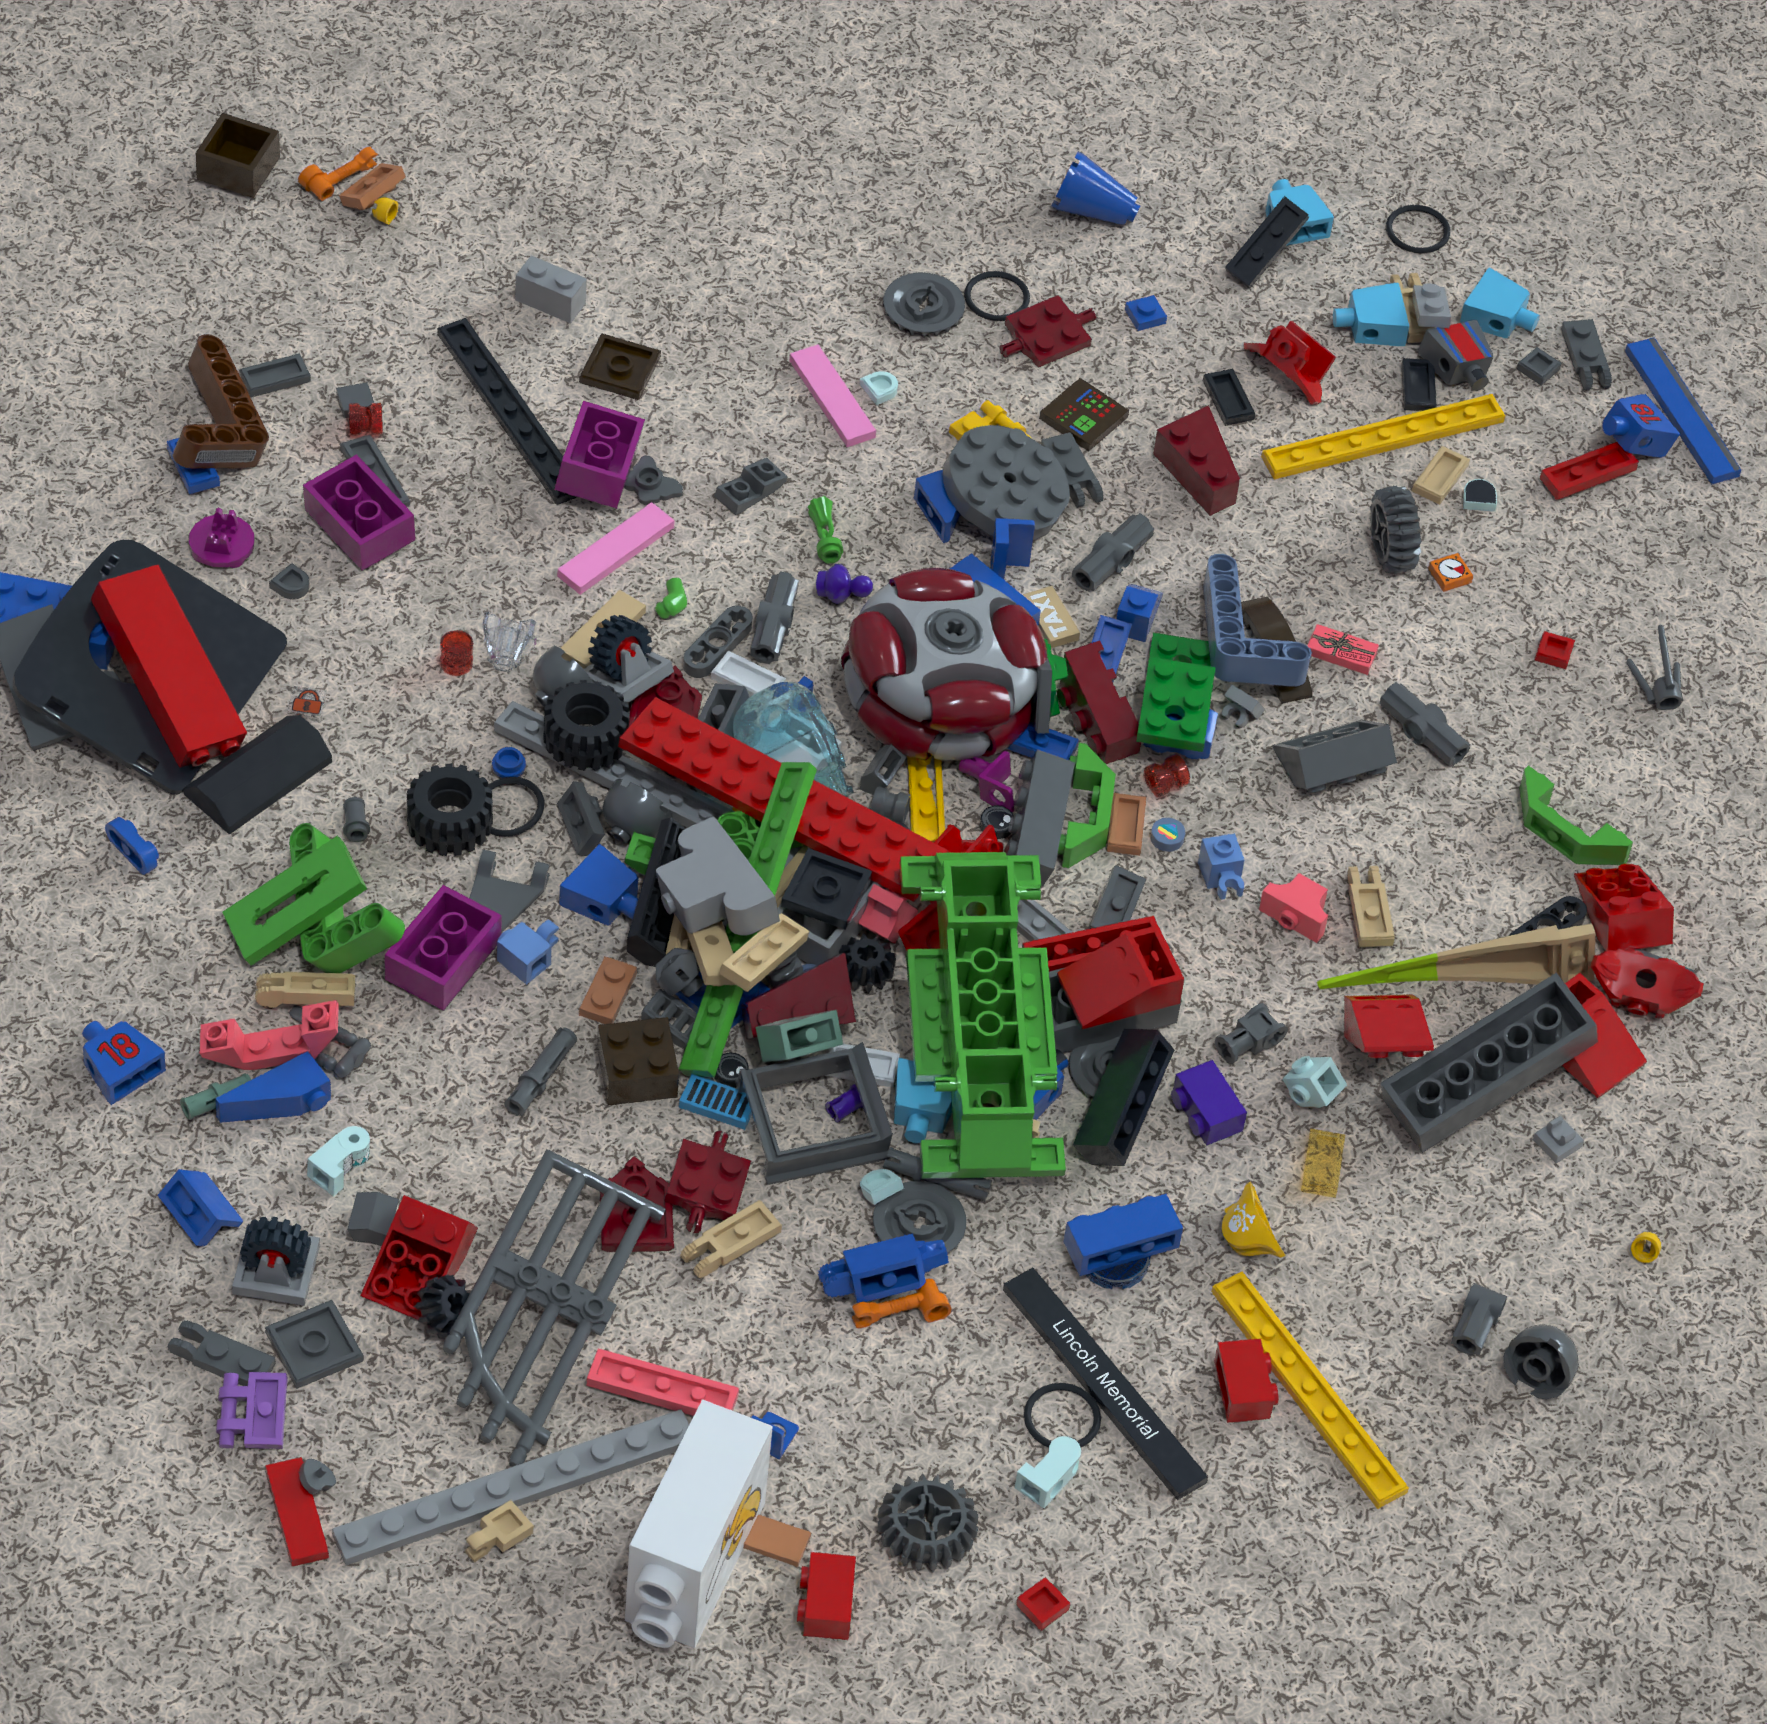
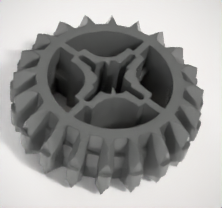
[1369,485,1422,574]
[877,1473,979,1572]

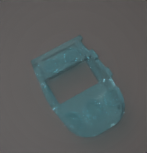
[733,682,854,797]

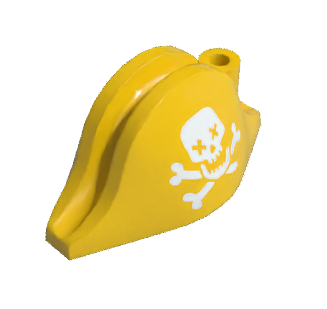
[1222,1181,1286,1258]

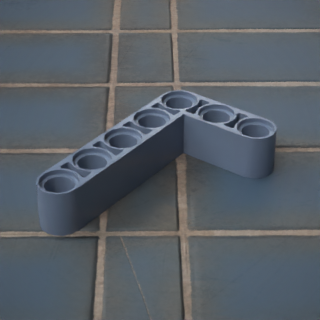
[1203,554,1312,686]

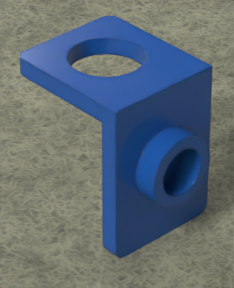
[751,1412,799,1460]

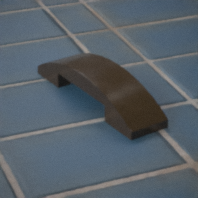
[1241,597,1313,704]

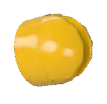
[372,197,399,225]
[1631,1232,1661,1263]

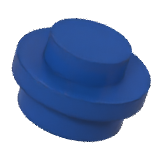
[492,747,526,778]

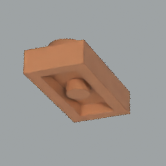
[339,163,406,210]
[579,956,637,1024]

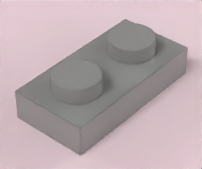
[1412,283,1451,328]

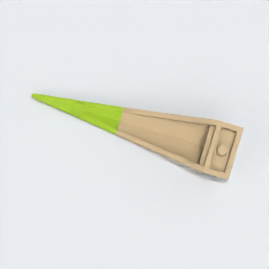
[1317,923,1596,989]

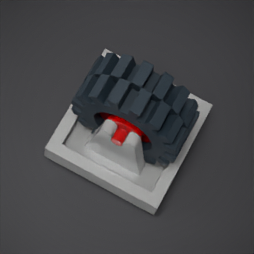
[584,615,674,703]
[232,1217,320,1306]

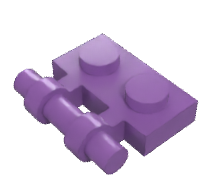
[216,1372,288,1449]

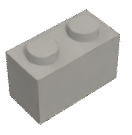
[515,255,587,323]

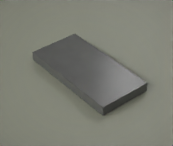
[0,604,76,751]

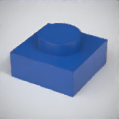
[1125,295,1167,331]

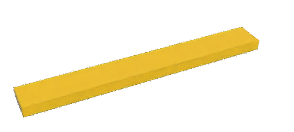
[1261,394,1506,480]
[907,756,945,842]
[1211,1271,1409,1509]

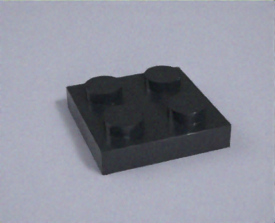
[781,848,872,930]

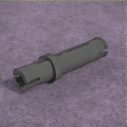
[504,1027,577,1116]
[883,1147,992,1202]

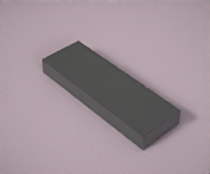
[340,434,410,507]

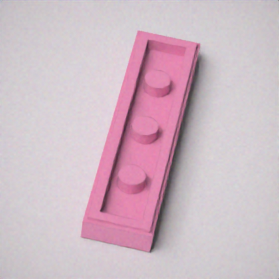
[790,344,876,447]
[557,502,675,595]

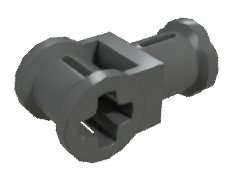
[1215,1003,1288,1064]

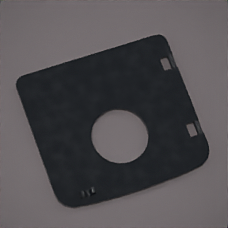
[13,539,287,795]

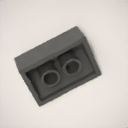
[1272,719,1397,793]

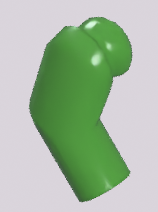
[655,578,687,619]

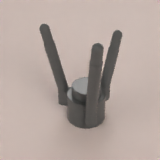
[1626,625,1683,710]

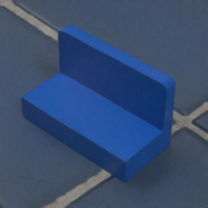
[990,518,1035,579]
[158,1169,243,1246]

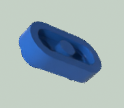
[105,817,159,875]

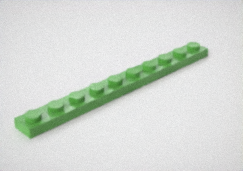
[679,762,817,1077]

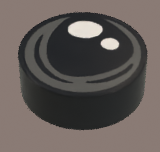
[980,805,1013,839]
[714,1052,749,1088]

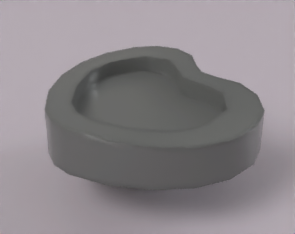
[299,1459,336,1495]

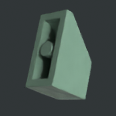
[756,1010,844,1062]

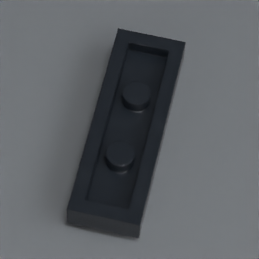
[1225,196,1309,288]

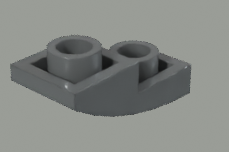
[714,458,788,515]

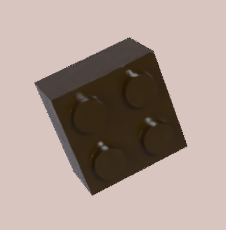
[195,113,280,198]
[597,1017,679,1106]

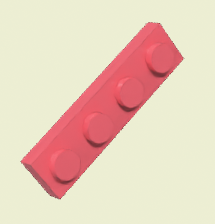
[586,1348,739,1416]

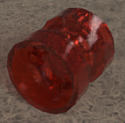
[349,402,383,436]
[440,630,474,676]
[1144,754,1190,797]

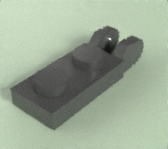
[1561,319,1612,390]
[1041,432,1104,508]
[167,1320,276,1386]

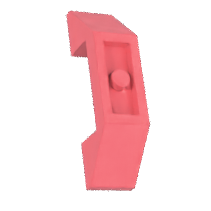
[199,1000,339,1070]

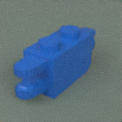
[818,1233,949,1303]

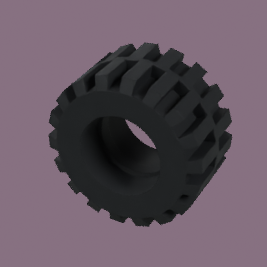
[543,680,630,771]
[407,763,493,856]

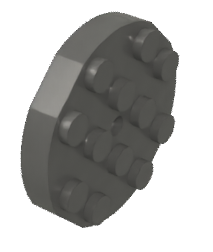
[943,425,1070,540]

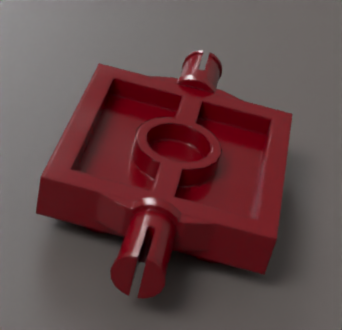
[999,295,1096,368]
[664,1131,752,1233]

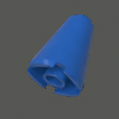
[1051,151,1140,225]

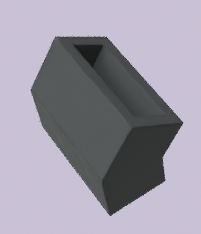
[860,744,906,795]
[347,1192,399,1246]

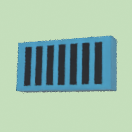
[679,1074,752,1130]

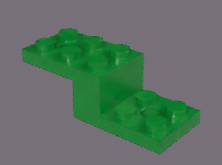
[1136,632,1216,752]

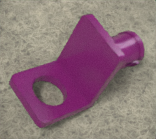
[959,751,1014,813]

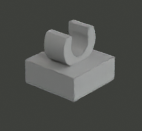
[1222,685,1265,728]
[1533,1116,1584,1163]

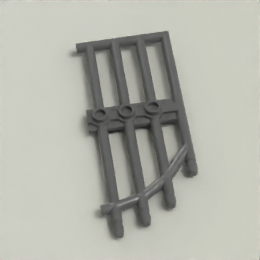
[443,1149,666,1467]

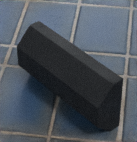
[184,715,332,835]
[627,817,686,971]

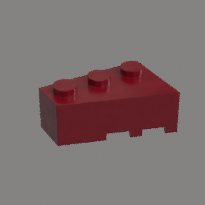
[1153,405,1240,516]
[1057,640,1141,764]

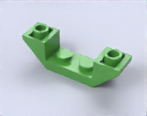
[1058,743,1116,868]
[1519,765,1633,865]

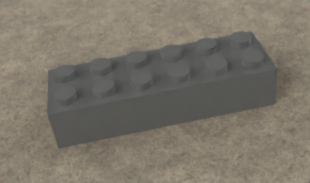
[1380,973,1598,1153]

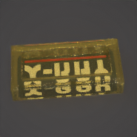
[1301,1129,1345,1198]

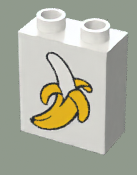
[625,1399,772,1648]

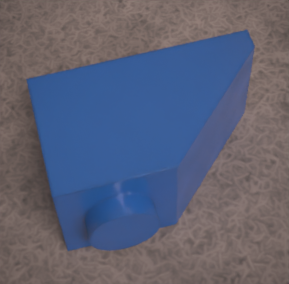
[914,469,961,543]
[1116,584,1163,642]

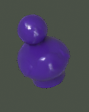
[816,563,873,604]

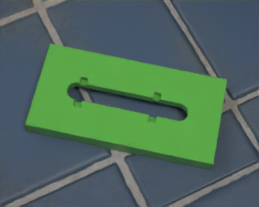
[222,835,367,966]

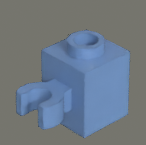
[1198,833,1245,900]
[497,920,559,985]

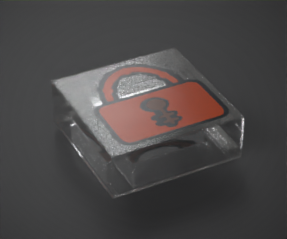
[287,686,327,723]

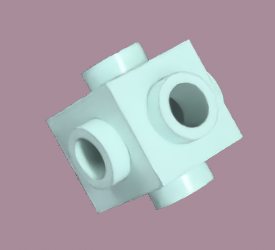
[1283,1056,1347,1108]

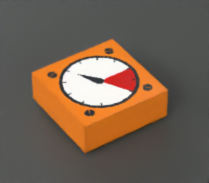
[1428,553,1473,592]

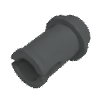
[343,797,370,842]

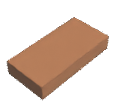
[1107,793,1146,856]
[743,1514,811,1567]

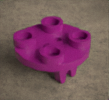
[189,507,255,568]

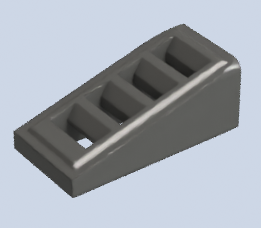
[641,989,697,1050]

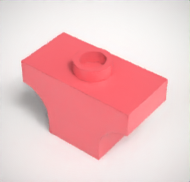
[1259,873,1328,943]
[858,884,918,944]

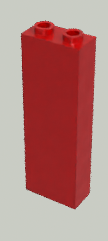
[91,565,247,768]

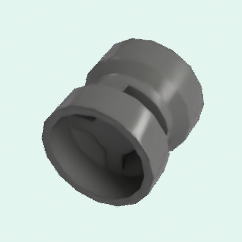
[870,786,911,823]

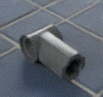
[1451,1283,1508,1356]

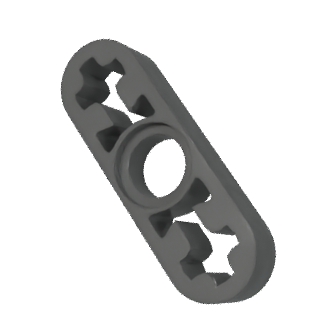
[683,605,753,678]

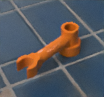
[298,147,378,201]
[852,1278,952,1328]

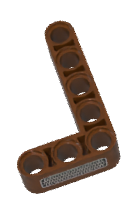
[172,334,269,469]

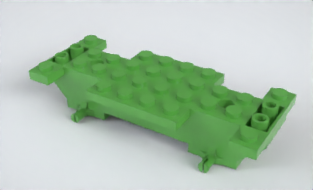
[899,852,1066,1178]

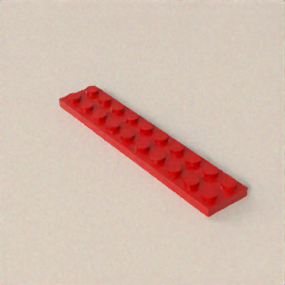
[619,697,949,902]

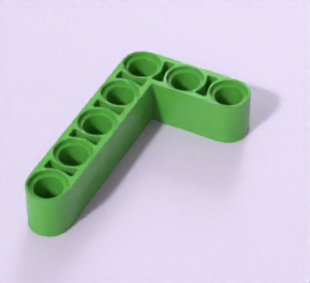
[289,823,405,973]

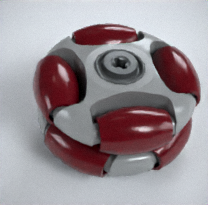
[841,568,1047,760]

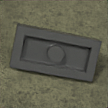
[557,781,605,856]
[1088,865,1146,929]

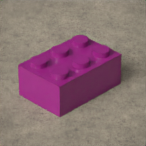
[554,401,645,509]
[303,454,416,571]
[385,885,502,1011]

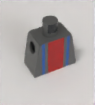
[1418,320,1493,391]

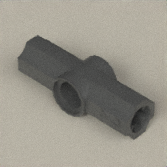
[1072,513,1154,591]
[750,571,799,664]
[1379,682,1471,766]

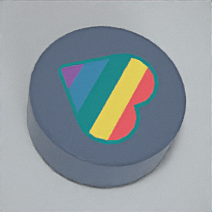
[1150,818,1185,852]

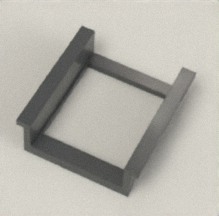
[735,1042,893,1185]

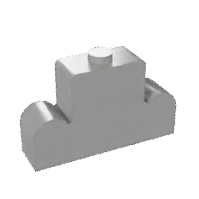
[656,816,780,935]

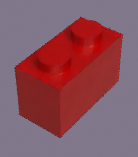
[1214,1338,1279,1423]
[797,1552,856,1640]

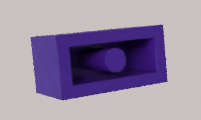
[1171,1060,1247,1146]

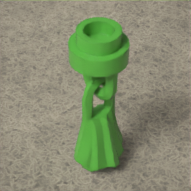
[808,496,843,563]

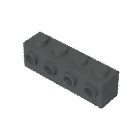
[1004,749,1075,886]

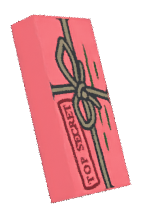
[1307,624,1379,675]

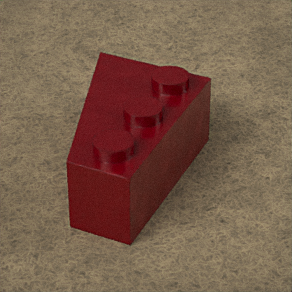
[741,953,856,1039]

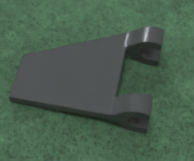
[469,849,550,933]

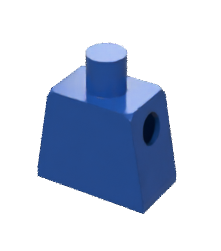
[559,844,638,926]

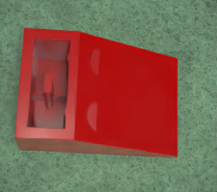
[1574,864,1674,951]
[1057,925,1184,1029]
[1561,973,1647,1098]
[1344,994,1434,1058]
[360,1195,478,1323]

